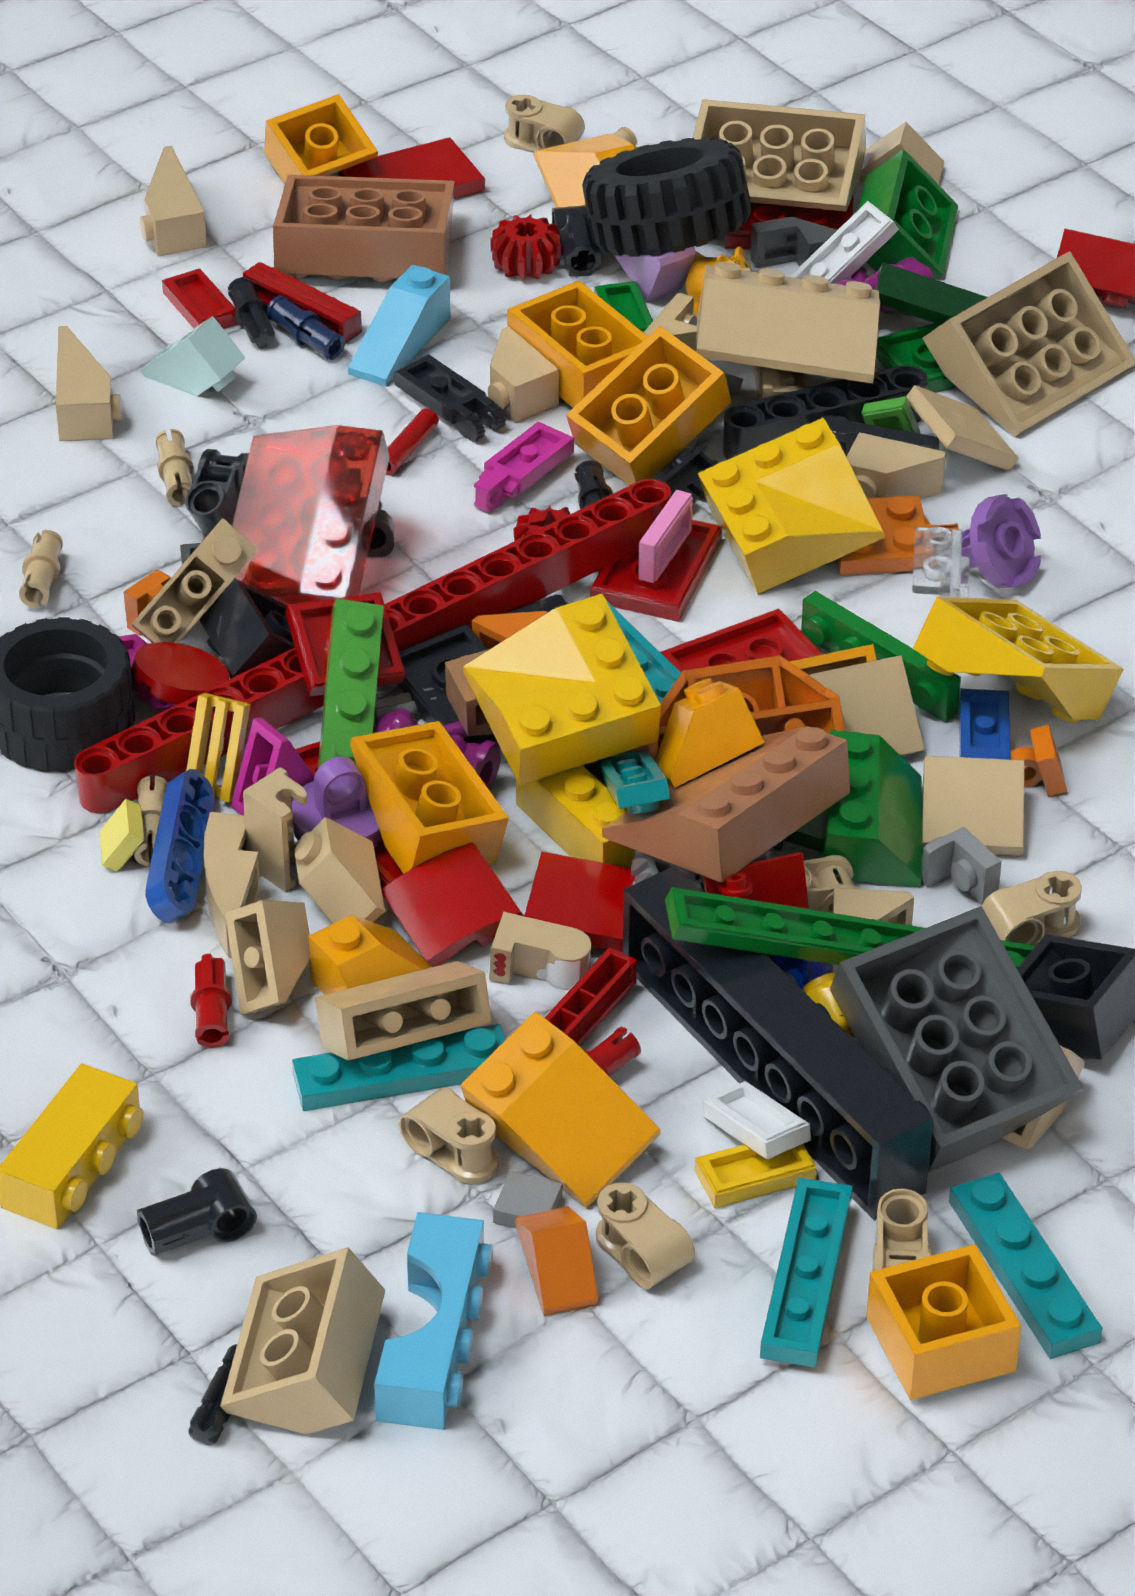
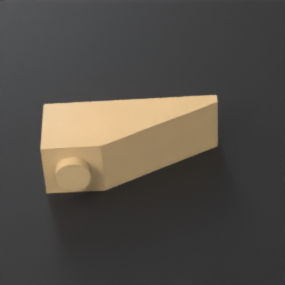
[140,145,207,256]
[56,326,122,441]

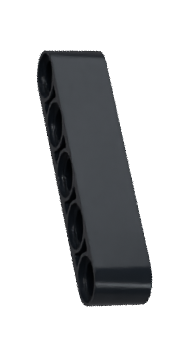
[722,365,928,460]

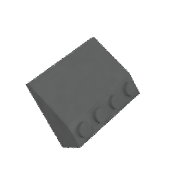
[830,906,1083,1173]

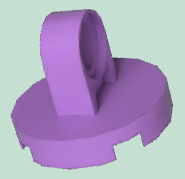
[949,494,1041,588]
[292,756,382,848]

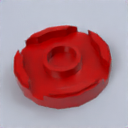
[131,642,230,705]

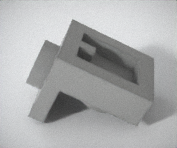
[921,827,1002,905]

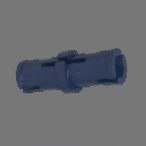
[266,295,345,360]

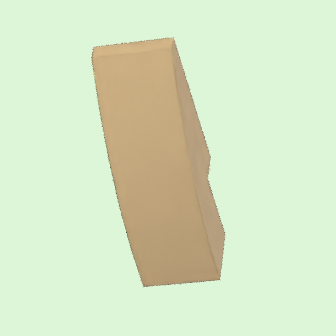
[204,812,261,958]

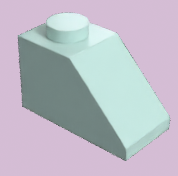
[140,316,246,396]

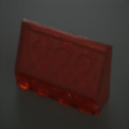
[218,425,389,606]

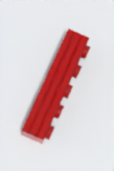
[243,262,362,344]
[545,947,637,1046]

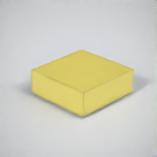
[99,799,145,871]

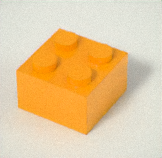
[866,1244,1022,1400]

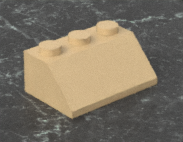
[221,1247,385,1435]

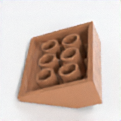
[273,175,455,282]
[602,726,850,883]

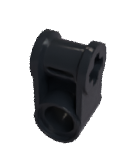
[185,449,258,536]

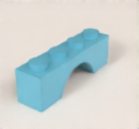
[374,1212,493,1430]

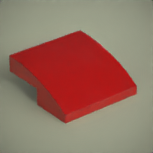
[381,842,524,967]

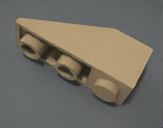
[131,518,259,643]

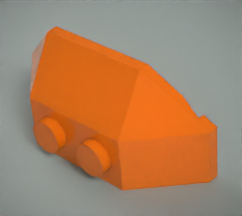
[647,656,845,761]

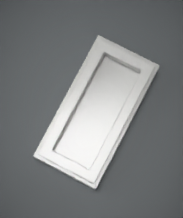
[702,1081,811,1159]

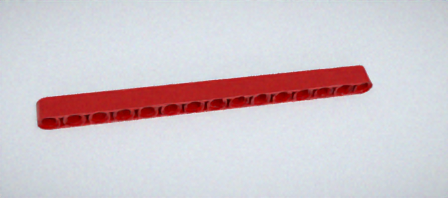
[74,479,671,813]

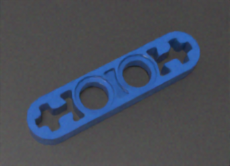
[145,769,215,923]

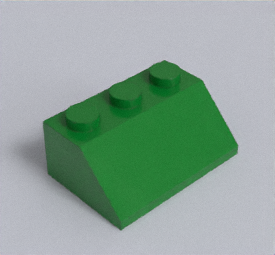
[858,149,958,280]
[820,730,922,888]

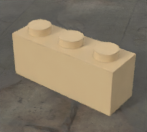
[315,961,492,1061]

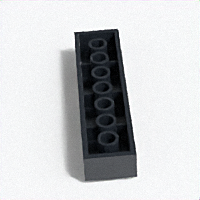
[622,865,933,1220]

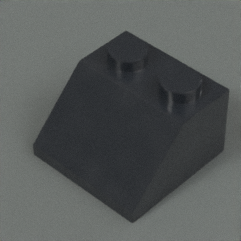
[199,578,295,679]
[1017,934,1135,1060]

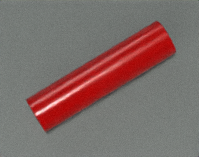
[376,408,439,475]

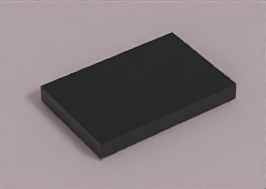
[397,624,499,745]

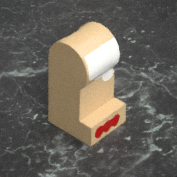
[489,912,591,989]

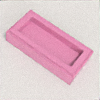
[639,490,693,583]

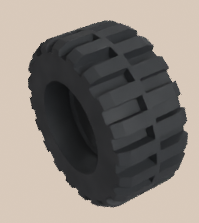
[582,138,752,257]

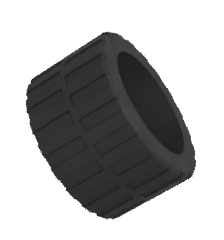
[0,617,135,772]

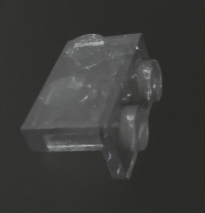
[912,527,970,598]

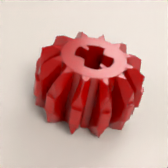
[490,214,562,281]

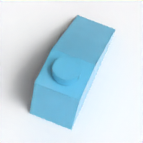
[348,265,451,387]

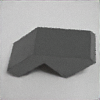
[750,217,837,268]

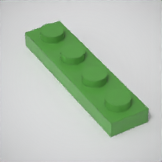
[318,598,384,768]

